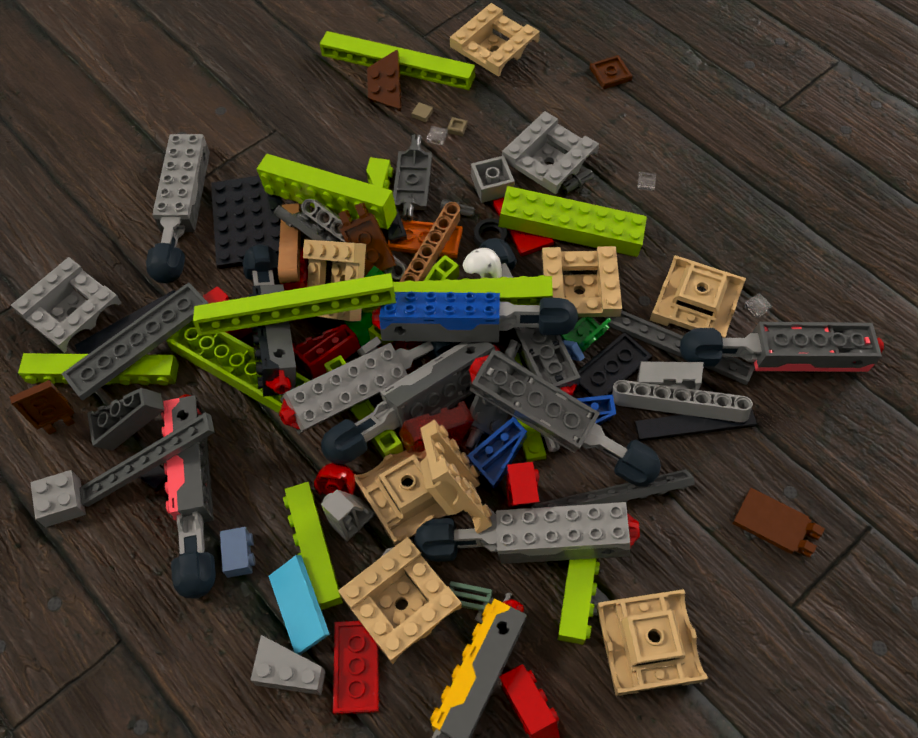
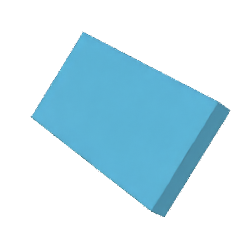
[269,555,330,655]

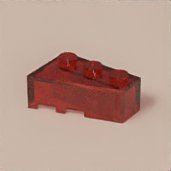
[399,401,474,453]

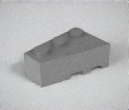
[637,362,704,390]
[321,489,376,542]
[250,635,326,695]

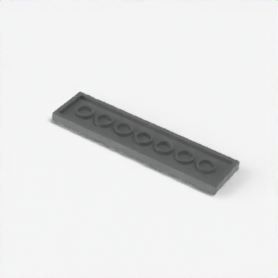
[62,282,209,401]

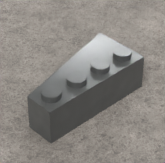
[87,388,164,451]

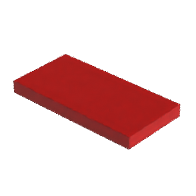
[493,197,554,257]
[333,621,379,714]

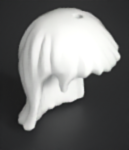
[463,248,502,278]

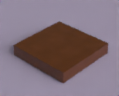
[589,55,633,89]

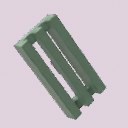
[450,581,493,612]

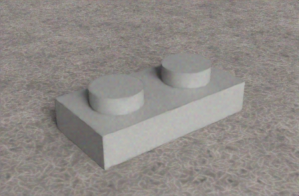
[356,337,381,357]

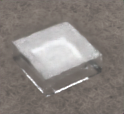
[427,126,448,145]
[637,172,656,191]
[744,293,772,318]

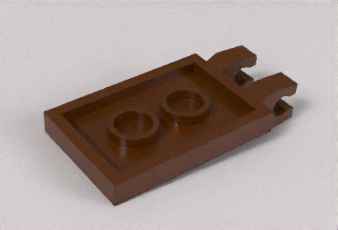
[338,203,397,277]
[9,380,75,435]
[732,488,825,558]

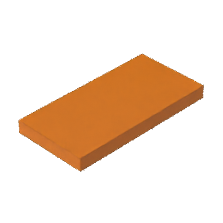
[388,219,463,258]

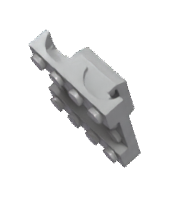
[502,111,599,194]
[11,257,121,353]

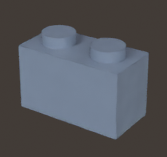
[220,527,255,578]

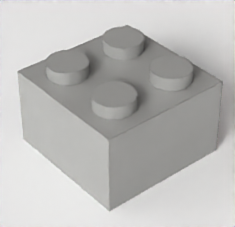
[471,156,515,203]
[30,470,86,527]

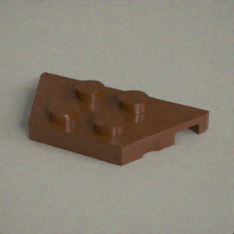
[367,50,401,111]

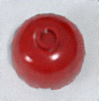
[314,463,356,495]

